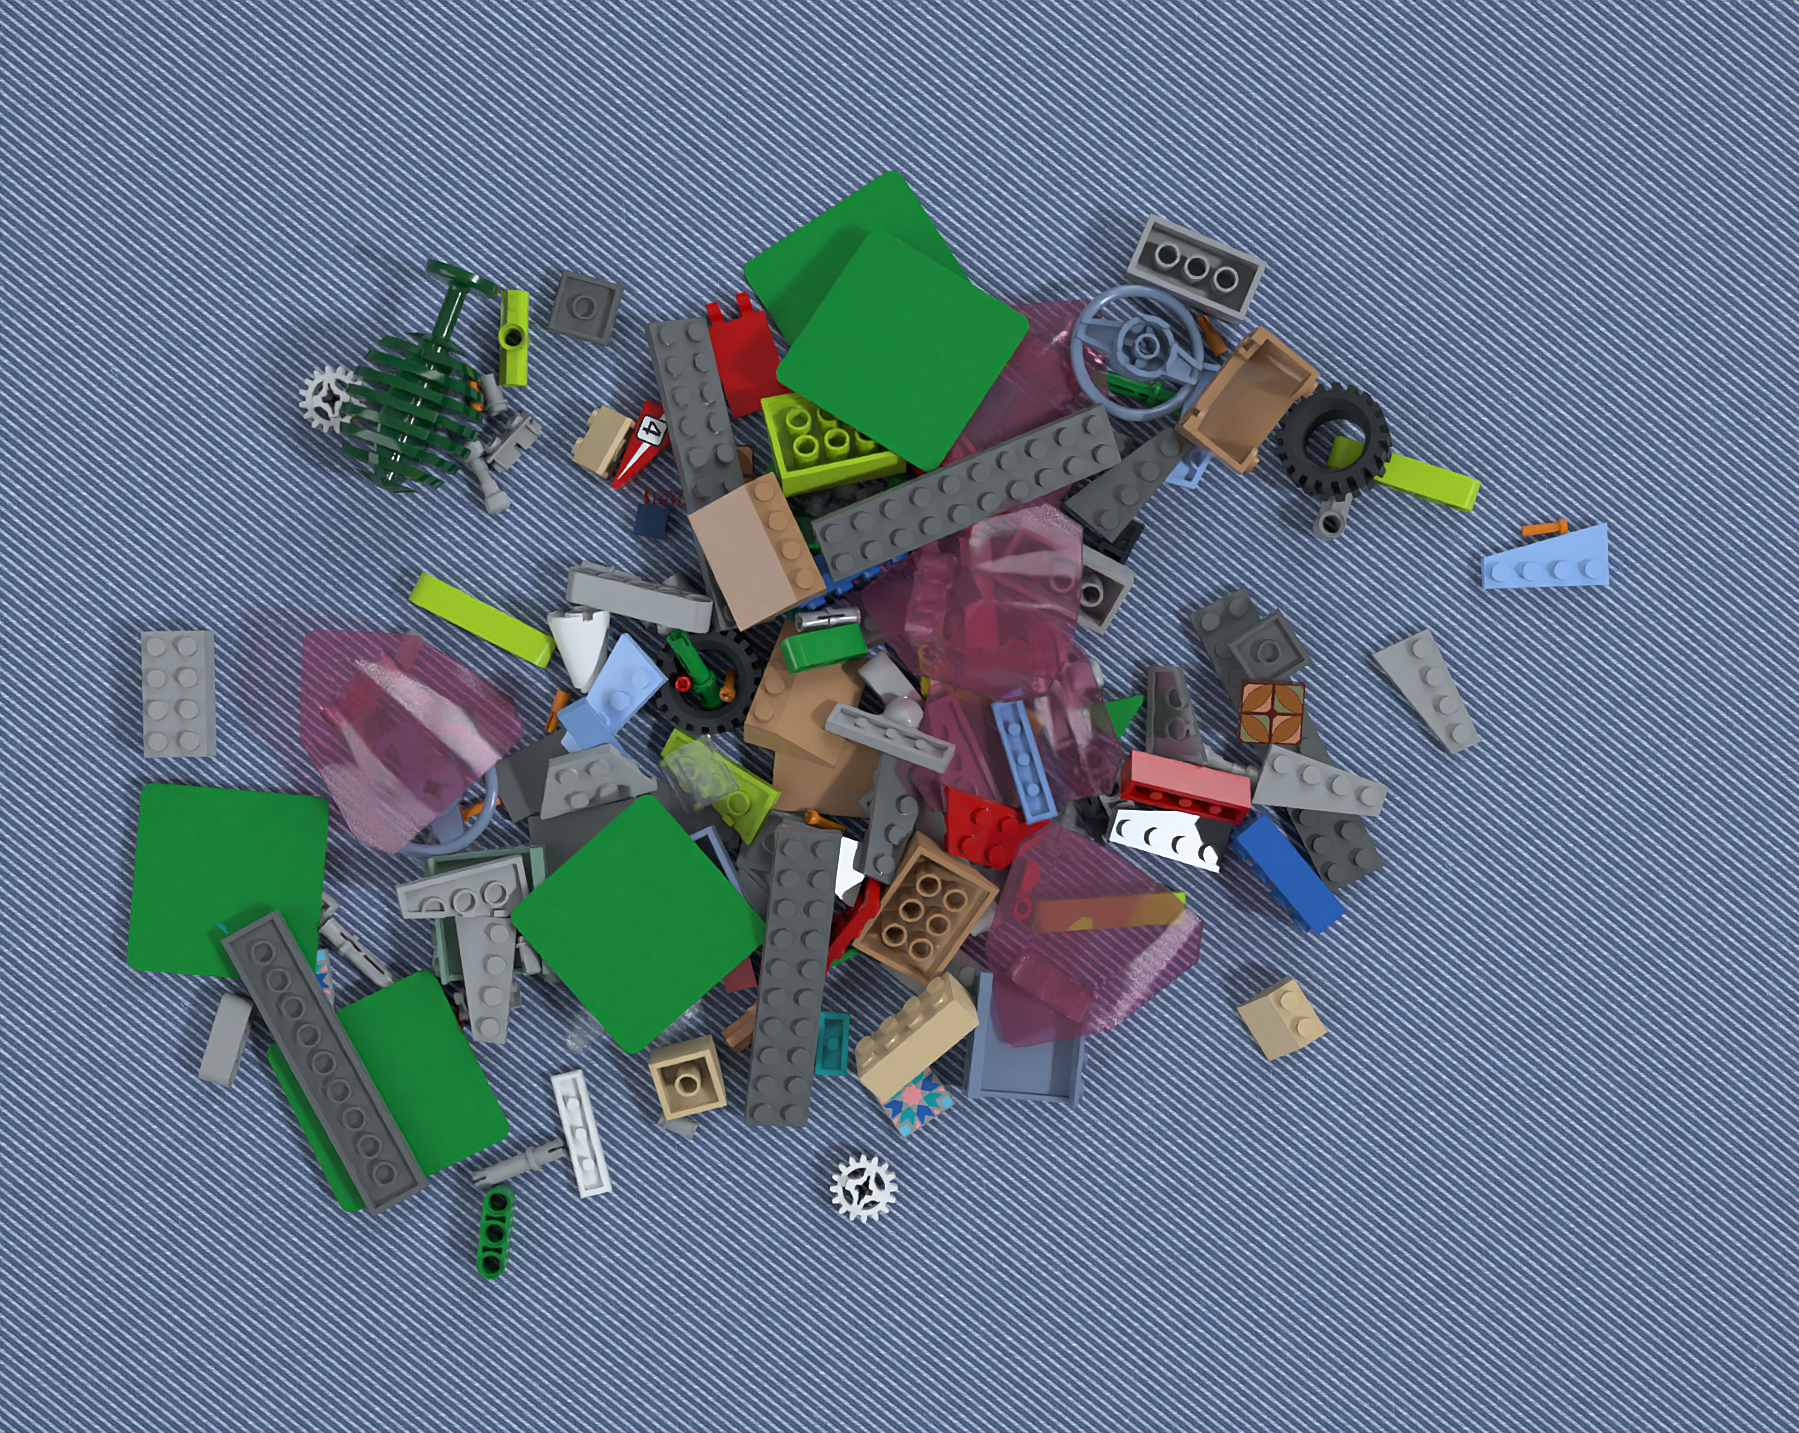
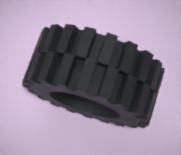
[1275,382,1393,502]
[655,625,763,735]

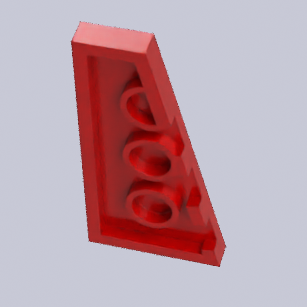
[825,877,881,976]

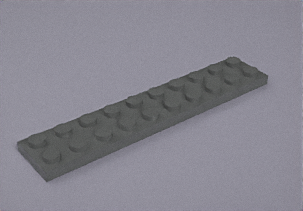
[644,317,777,632]
[810,403,1122,583]
[1188,587,1384,892]
[743,827,842,1127]
[221,909,430,1217]

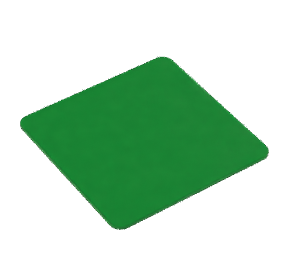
[744,171,972,347]
[776,229,1029,472]
[127,783,330,979]
[511,794,766,1054]
[267,969,510,1213]

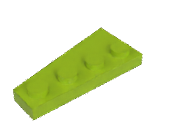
[660,727,782,846]

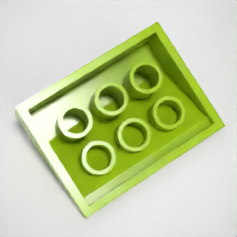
[761,392,906,498]

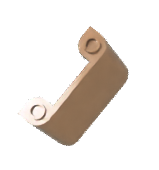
[1174,326,1320,475]

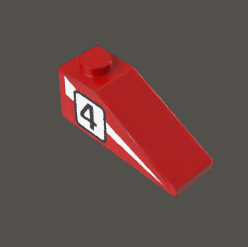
[611,399,672,491]

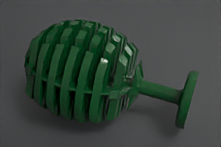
[339,259,500,493]

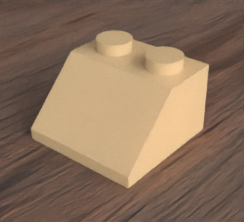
[571,405,636,481]
[1236,975,1327,1061]
[648,1034,727,1121]

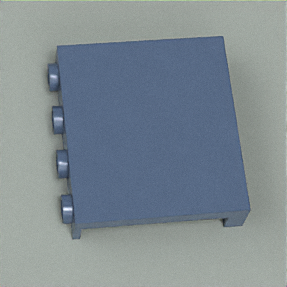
[962,969,1094,1107]

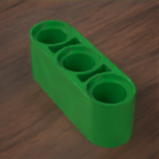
[780,623,868,674]
[476,1183,516,1280]

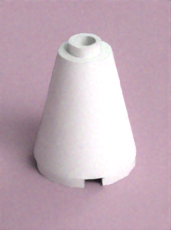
[547,605,610,693]

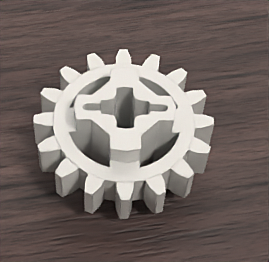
[299,366,369,435]
[830,1152,898,1223]

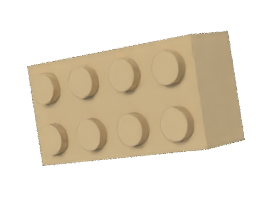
[854,971,979,1103]

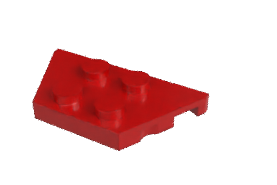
[944,785,1052,870]

